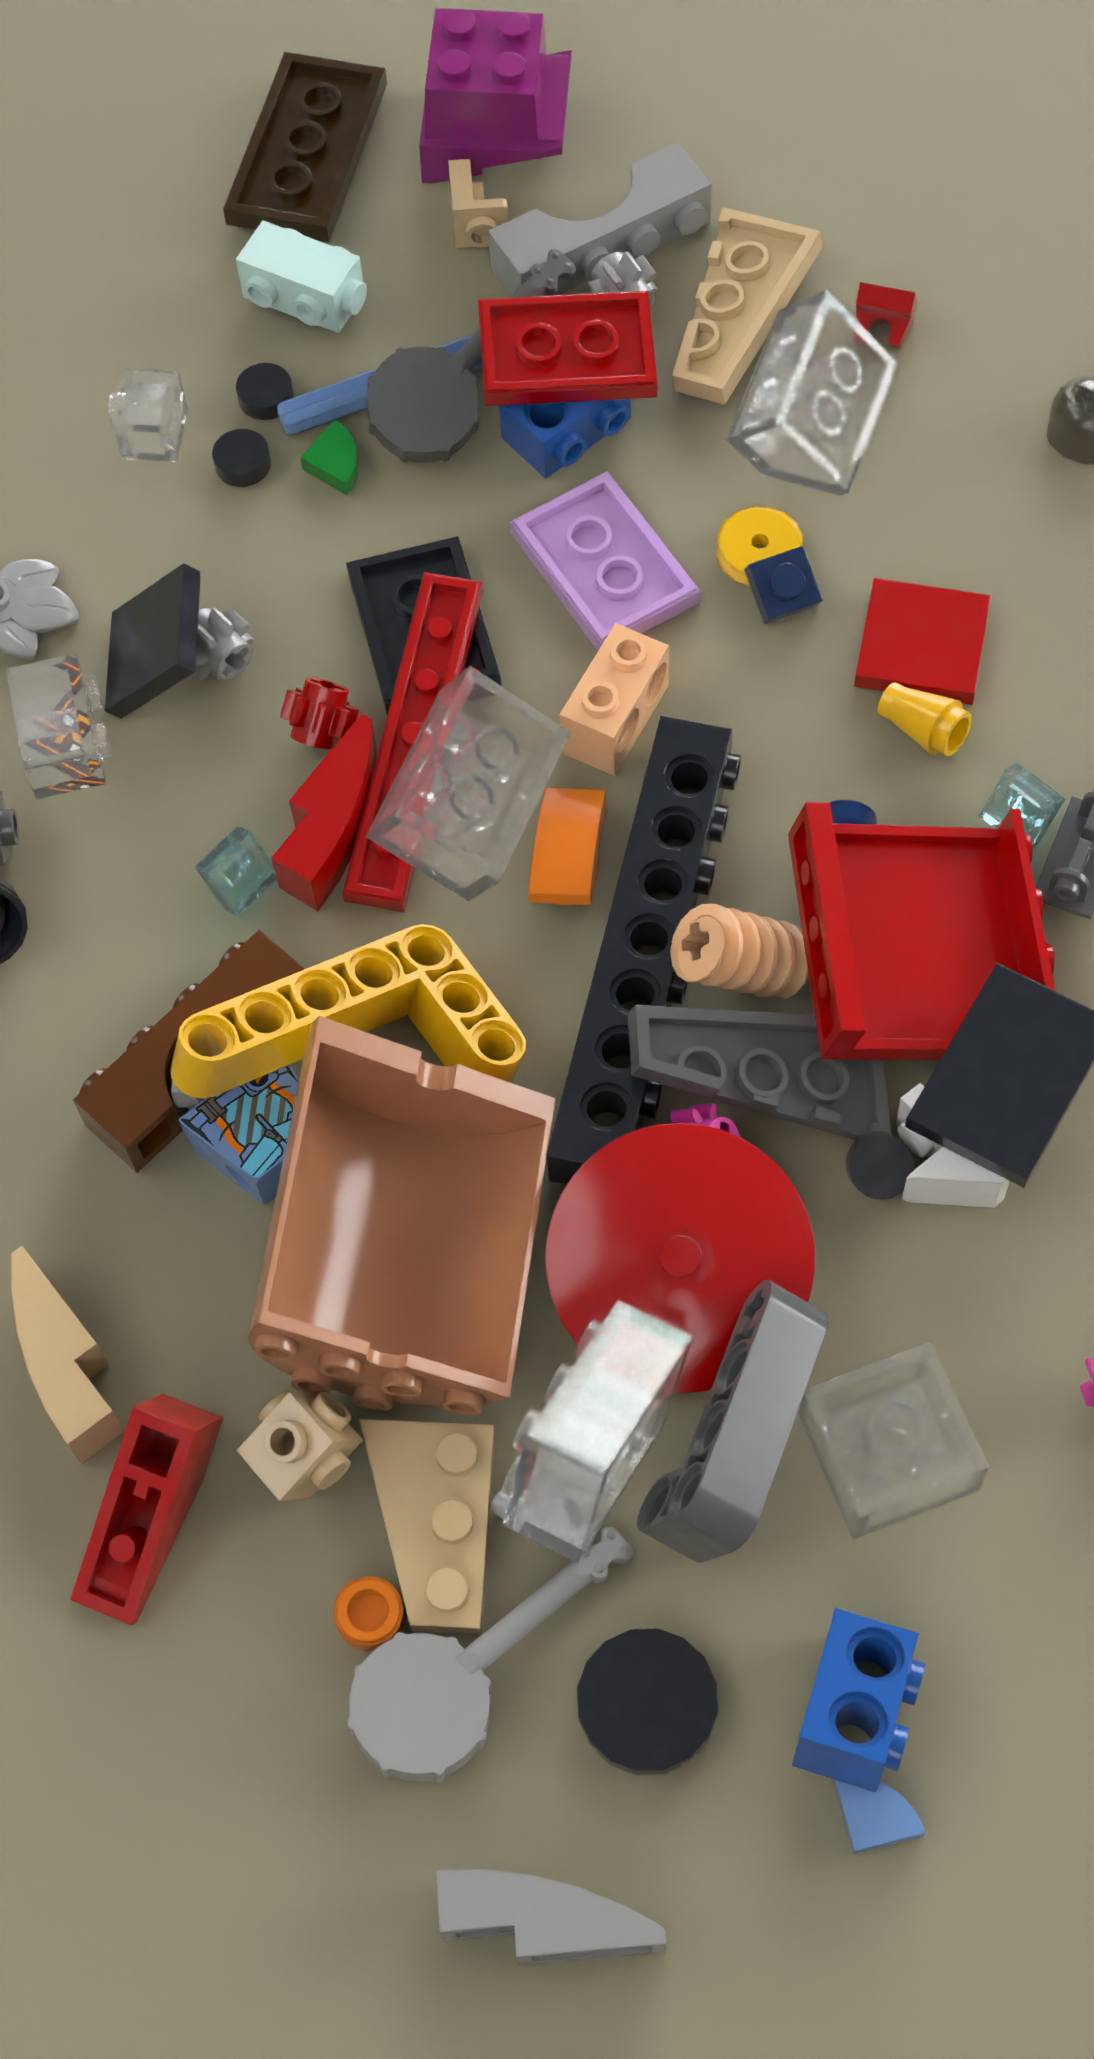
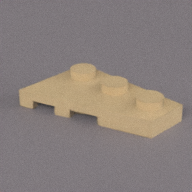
[359,1419,495,1635]

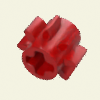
[280,677,359,749]

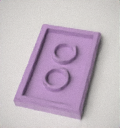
[510,471,700,651]

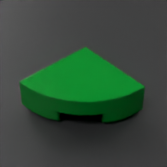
[300,420,358,495]

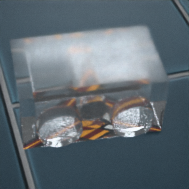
[6,653,113,799]

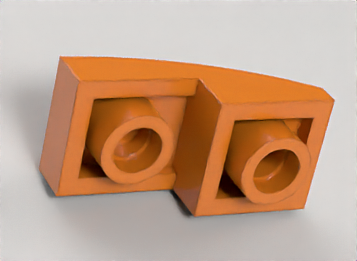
[529,788,607,906]

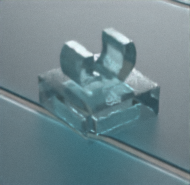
[979,763,1065,848]
[195,826,277,917]

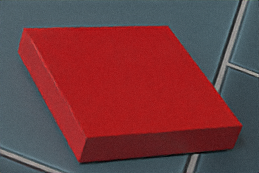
[854,578,991,705]

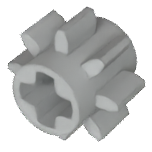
[588,252,658,309]
[194,607,254,680]

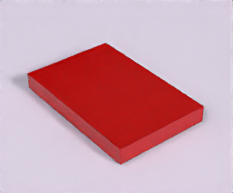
[478,291,658,406]

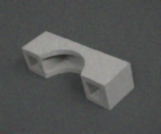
[488,142,712,296]

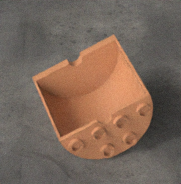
[248,1016,555,1415]

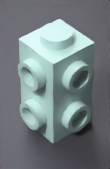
[235,221,367,333]

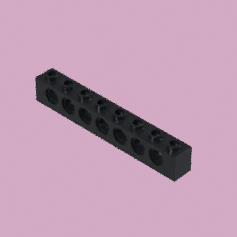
[547,716,741,1185]

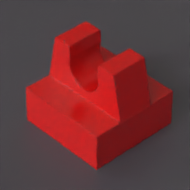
[855,282,917,349]

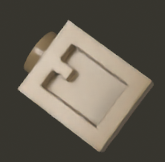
[448,159,508,249]

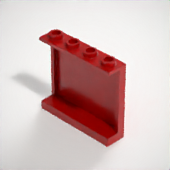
[788,802,1055,1060]

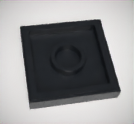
[104,563,201,719]

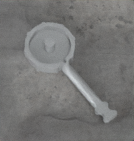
[347,1527,634,1783]

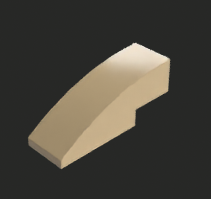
[11,1246,125,1464]

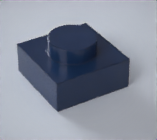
[744,546,823,624]

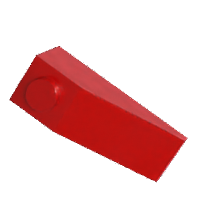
[70,1394,223,1626]

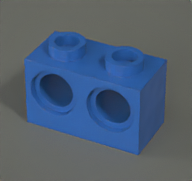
[499,399,631,479]
[792,1608,926,1792]

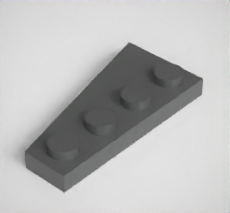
[627,1005,891,1140]

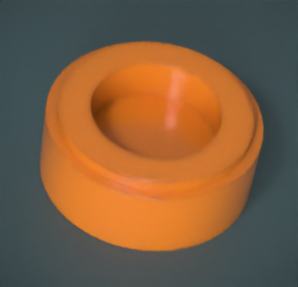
[333,1576,405,1652]

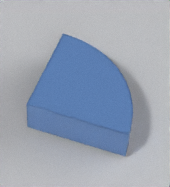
[833,1779,925,1855]

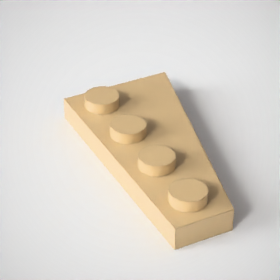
[672,207,823,405]

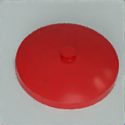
[545,1123,815,1393]

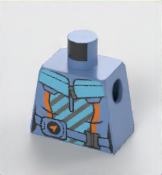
[178,1065,299,1204]

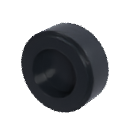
[236,363,294,420]
[212,429,271,487]
[846,1131,915,1200]

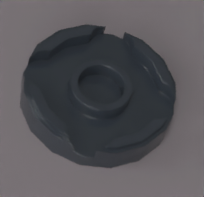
[577,1628,718,1775]

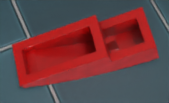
[271,713,377,911]

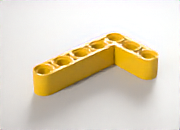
[171,924,526,1099]

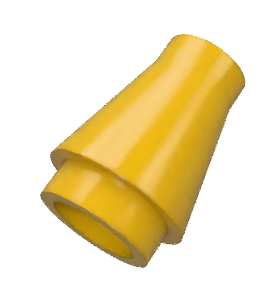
[878,682,972,756]

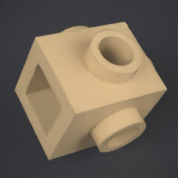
[236,1391,363,1501]

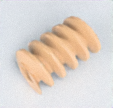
[670,904,809,1000]

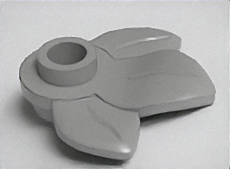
[0,559,79,660]

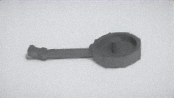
[367,249,576,463]

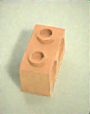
[559,623,669,776]

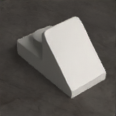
[896,1083,1010,1208]

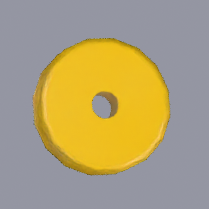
[717,506,803,587]

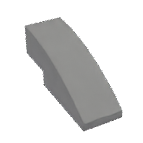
[435,1869,666,1966]

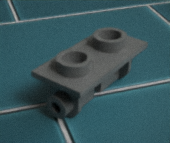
[1036,789,1094,919]

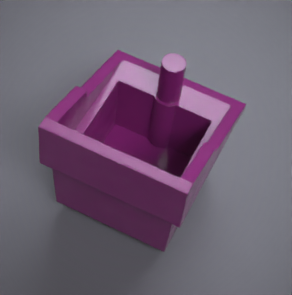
[419,8,572,183]

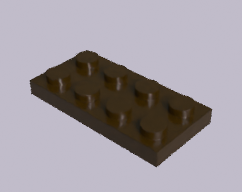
[223,52,387,242]

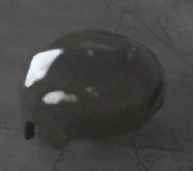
[1047,376,1094,464]

